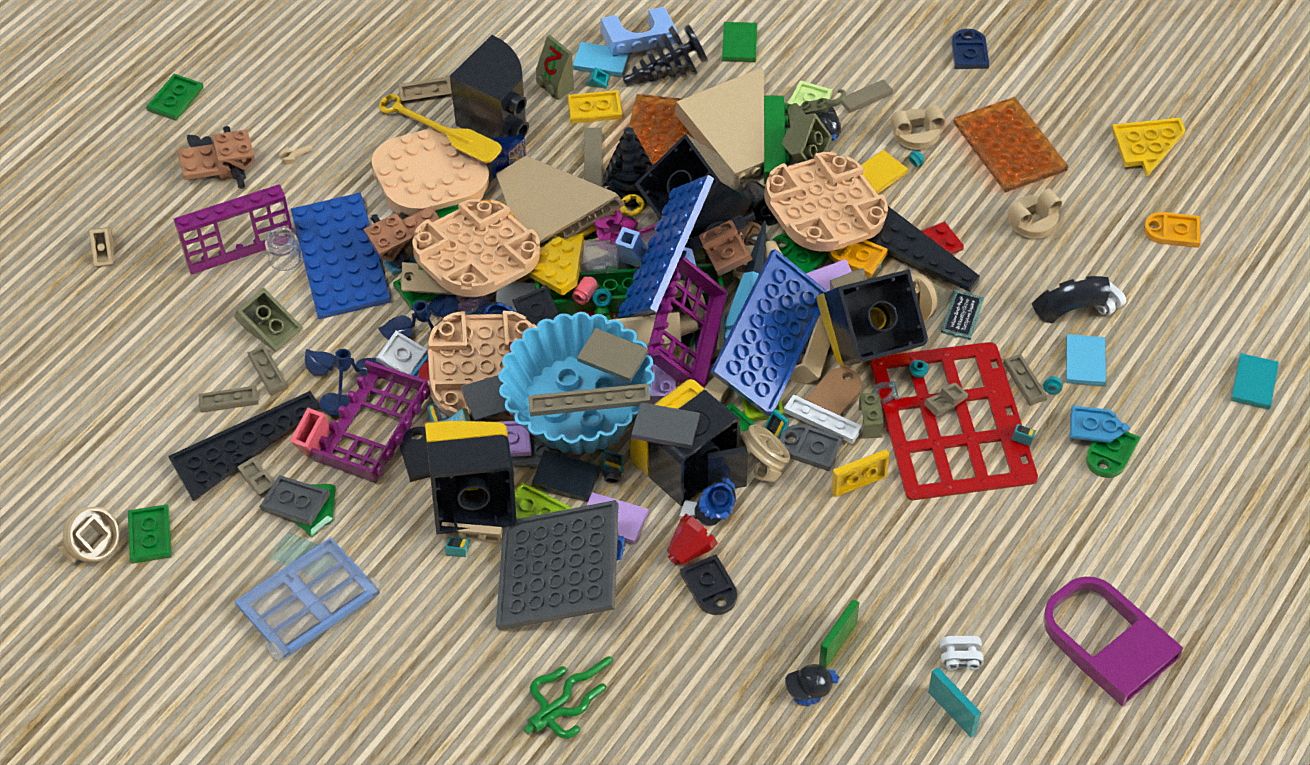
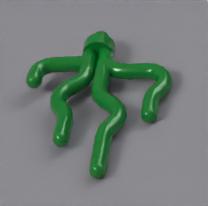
[523,656,613,739]

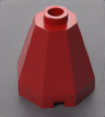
[667,514,718,566]

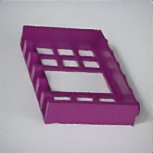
[173,184,295,275]
[647,257,728,388]
[310,360,430,483]

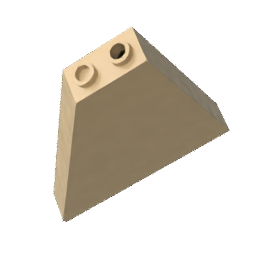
[674,68,764,183]
[496,156,625,248]

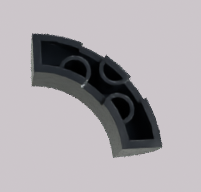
[1032,276,1110,324]

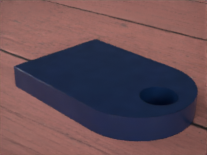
[952,29,989,69]

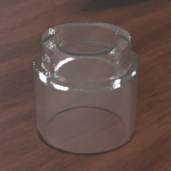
[265,227,302,271]
[583,240,619,274]

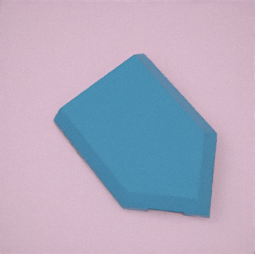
[1069,405,1130,443]

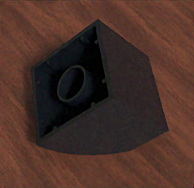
[450,35,529,150]
[635,133,755,238]

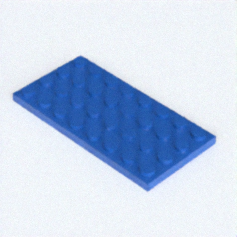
[618,175,714,319]
[291,192,391,320]
[710,249,828,417]

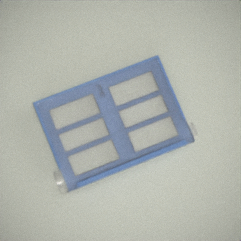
[235,537,380,662]

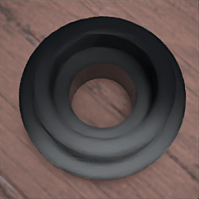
[602,467,622,483]

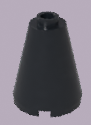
[744,181,777,226]

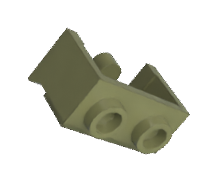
[858,393,883,439]

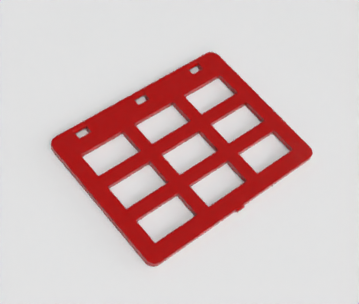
[871,342,1038,500]

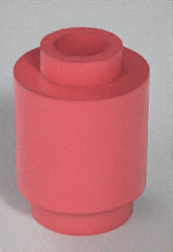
[572,277,599,305]

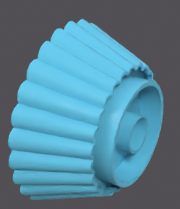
[498,312,655,455]

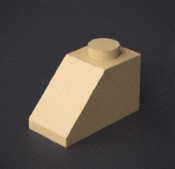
[89,227,114,266]

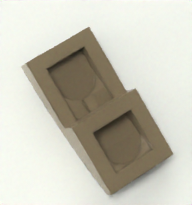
[924,382,968,417]
[237,457,275,496]

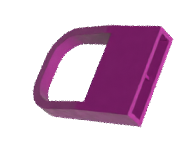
[1043,576,1183,706]

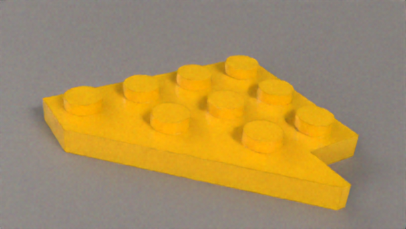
[1112,118,1186,176]
[526,234,585,295]

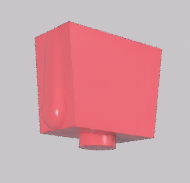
[290,408,330,456]

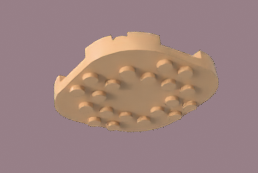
[372,127,489,216]
[764,152,888,251]
[412,199,540,297]
[428,311,537,421]

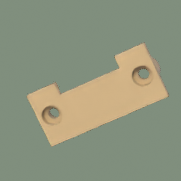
[400,262,456,295]

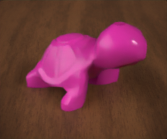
[594,210,638,246]

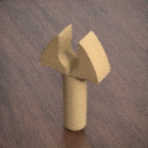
[279,144,312,165]

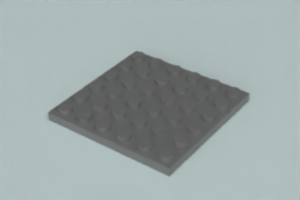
[496,500,619,630]

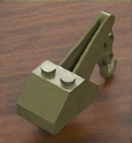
[782,89,846,164]

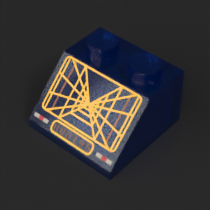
[489,135,526,178]

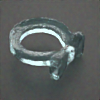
[872,380,899,404]

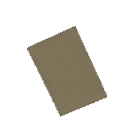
[577,328,648,382]

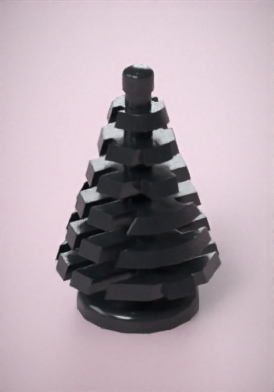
[623,24,708,86]
[602,127,653,207]

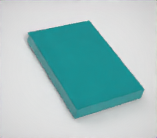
[1231,353,1279,410]
[928,667,981,738]

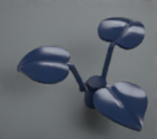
[378,294,459,340]
[305,349,384,416]

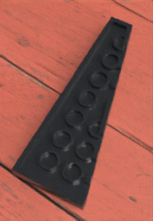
[867,205,980,292]
[168,391,320,501]

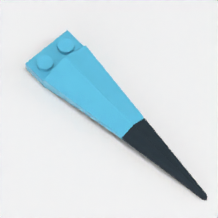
[724,221,766,343]

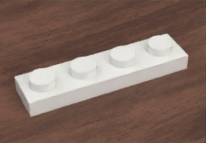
[784,395,862,444]

